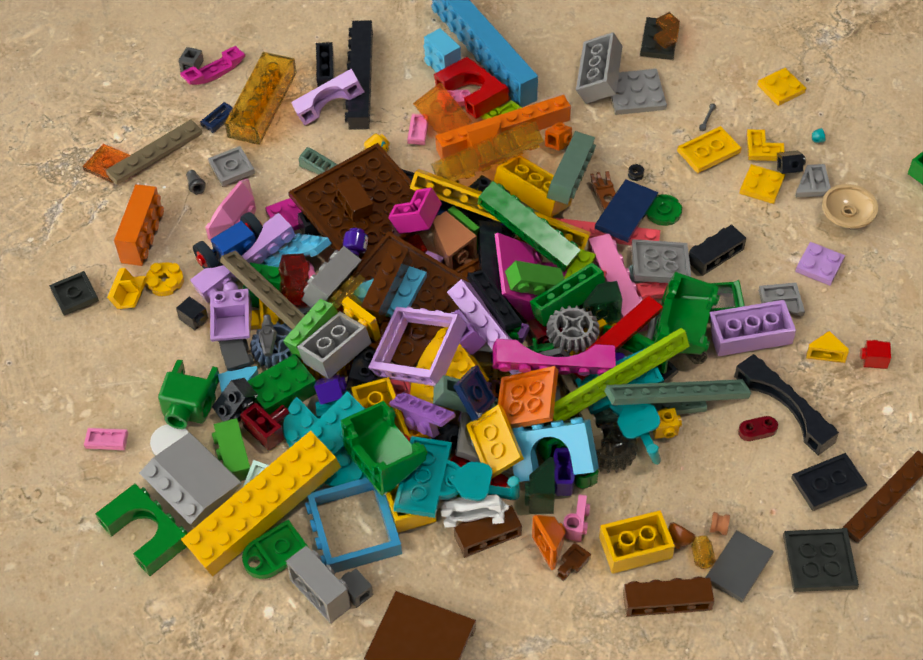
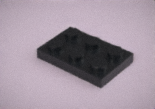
[791,453,867,511]

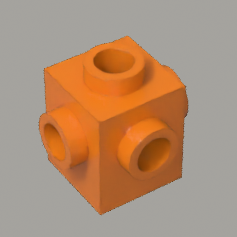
[545,123,573,151]

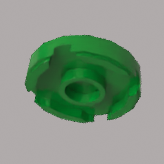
[647,194,682,226]

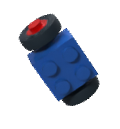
[193,212,263,269]

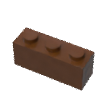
[454,505,522,558]

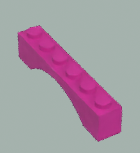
[493,339,616,376]

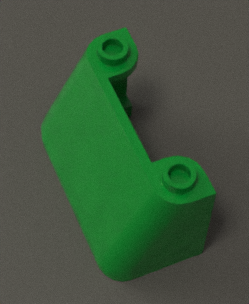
[652,272,720,355]
[341,401,428,496]

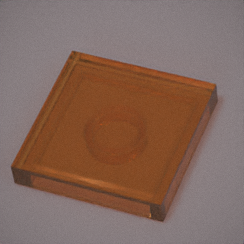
[82,143,130,183]

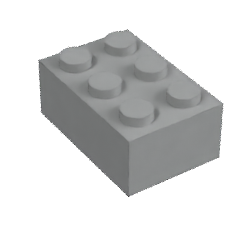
[302,246,361,308]
[297,312,371,379]
[286,546,350,624]

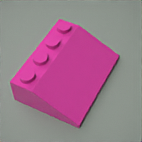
[495,233,543,322]

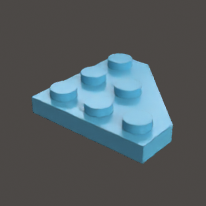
[262,233,331,267]
[350,266,427,318]

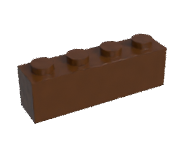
[361,244,412,324]
[623,576,714,617]

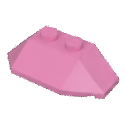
[205,178,256,240]

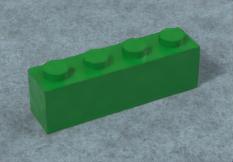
[530,263,607,327]

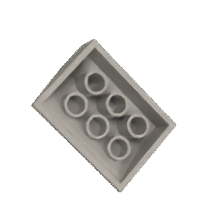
[139,432,242,527]

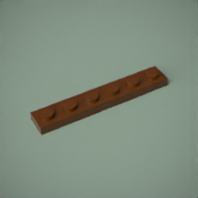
[843,451,923,544]

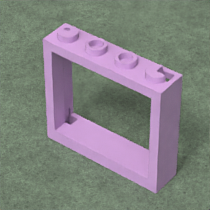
[368,306,467,386]

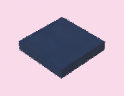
[453,365,496,421]

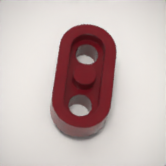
[738,416,778,441]

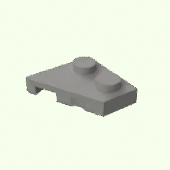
[795,164,831,197]
[758,282,805,316]

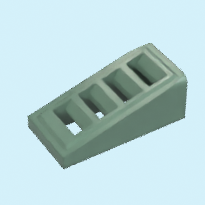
[298,147,338,174]

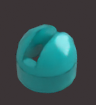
[812,128,826,143]

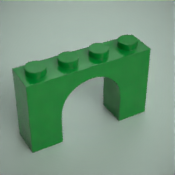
[95,483,188,576]

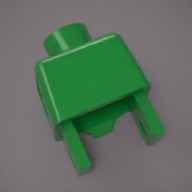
[158,359,219,429]

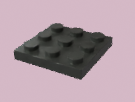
[783,528,859,592]

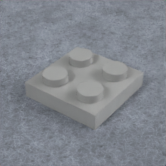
[208,146,255,187]

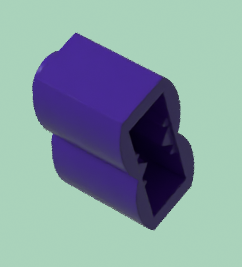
[553,448,575,496]

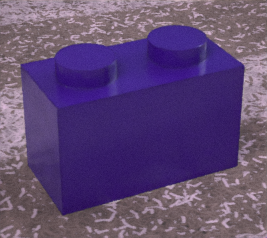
[314,373,347,405]

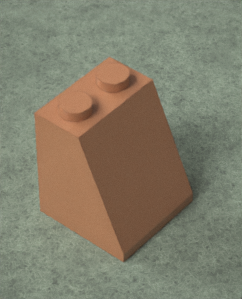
[432,211,477,270]

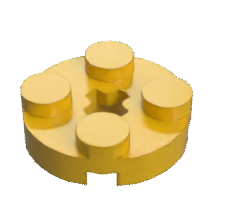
[146,262,184,296]

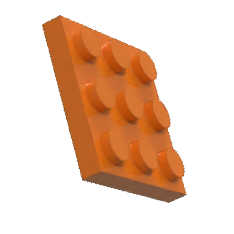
[498,366,558,428]

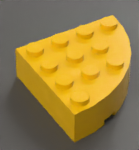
[410,327,489,412]

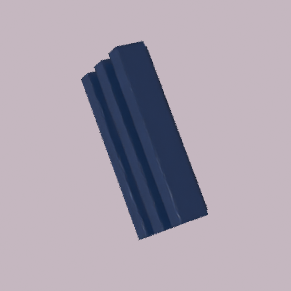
[200,102,237,133]

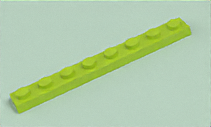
[552,328,690,422]

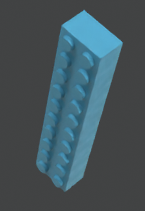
[431,0,538,107]

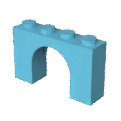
[512,417,599,482]

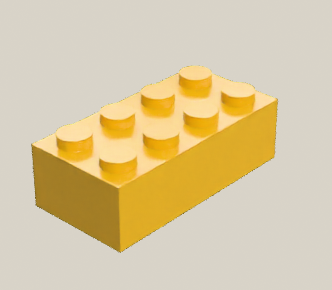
[494,154,572,218]

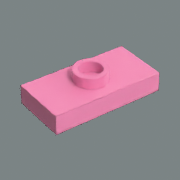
[407,114,429,145]
[84,428,128,450]

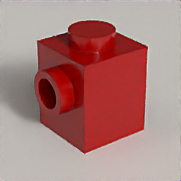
[860,340,891,369]

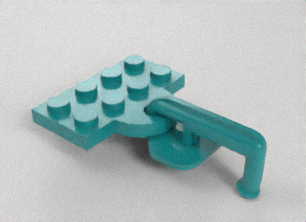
[575,348,665,465]
[393,436,520,518]

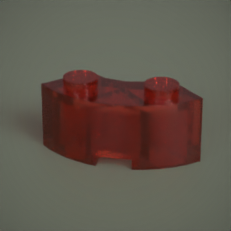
[279,253,310,307]

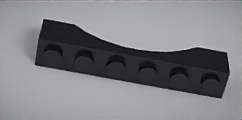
[734,354,839,456]

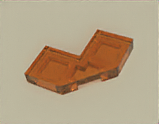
[654,12,680,49]

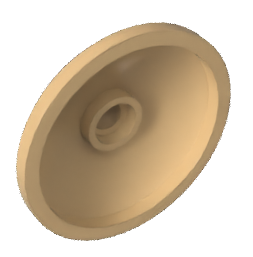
[822,184,878,228]

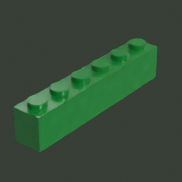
[477,181,580,272]

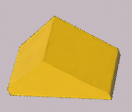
[806,331,849,363]

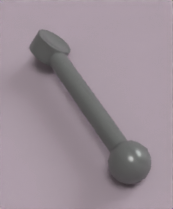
[699,103,716,131]

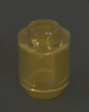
[691,536,716,569]

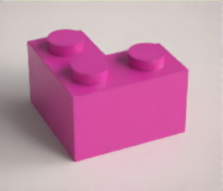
[388,187,442,233]

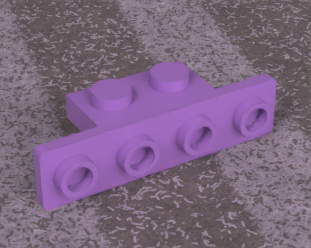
[389,392,455,438]

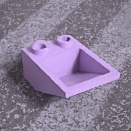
[210,282,252,342]

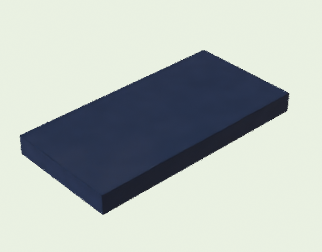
[594,179,658,243]

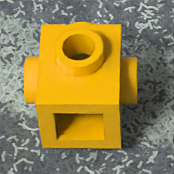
[652,408,682,439]

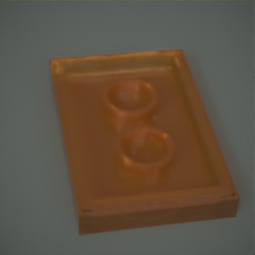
[413,83,473,135]

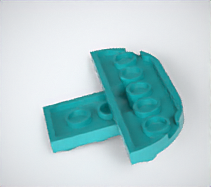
[283,391,367,487]

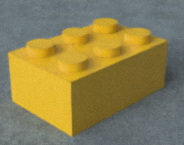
[599,510,675,574]

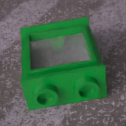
[708,280,745,324]

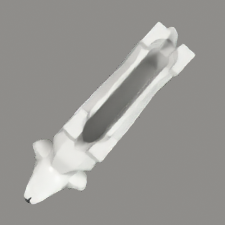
[438,495,509,528]

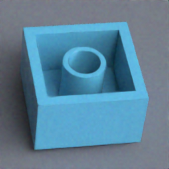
[424,28,461,73]

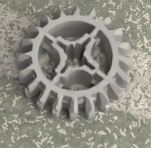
[547,305,599,355]

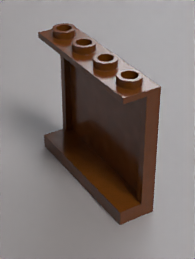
[364,591,476,660]

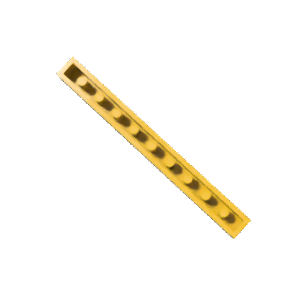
[410,169,591,250]

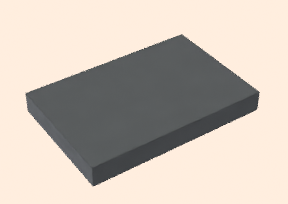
[705,530,774,602]

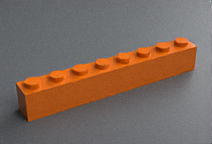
[435,95,571,161]

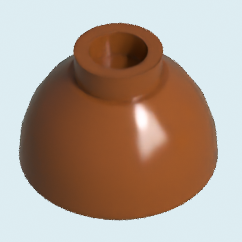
[668,522,696,550]

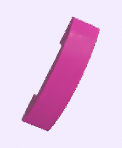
[180,46,245,85]

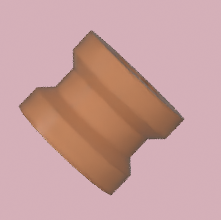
[710,512,730,535]

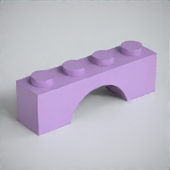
[291,69,364,126]

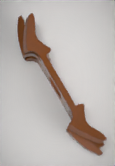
[590,171,616,210]

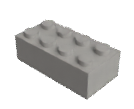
[576,32,623,104]

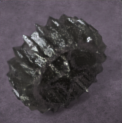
[596,421,638,474]

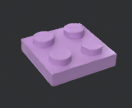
[795,242,845,286]

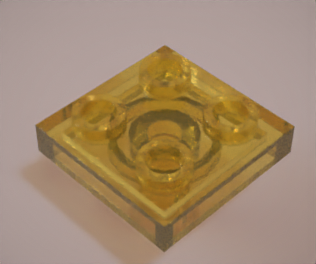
[328,274,365,309]

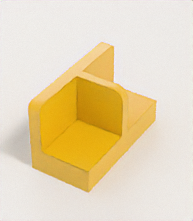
[107,268,147,309]

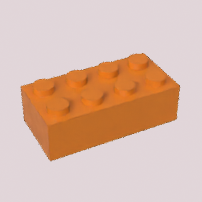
[114,184,164,266]

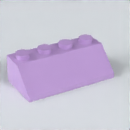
[709,300,796,356]

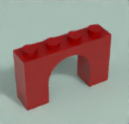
[434,56,509,119]

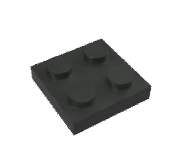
[49,271,99,316]

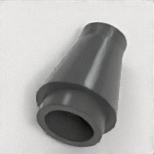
[186,170,206,194]

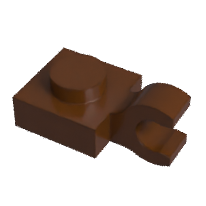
[557,542,591,581]

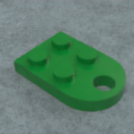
[242,519,310,579]

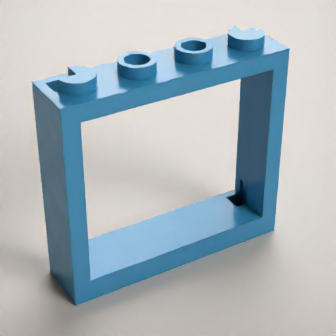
[305,478,402,573]

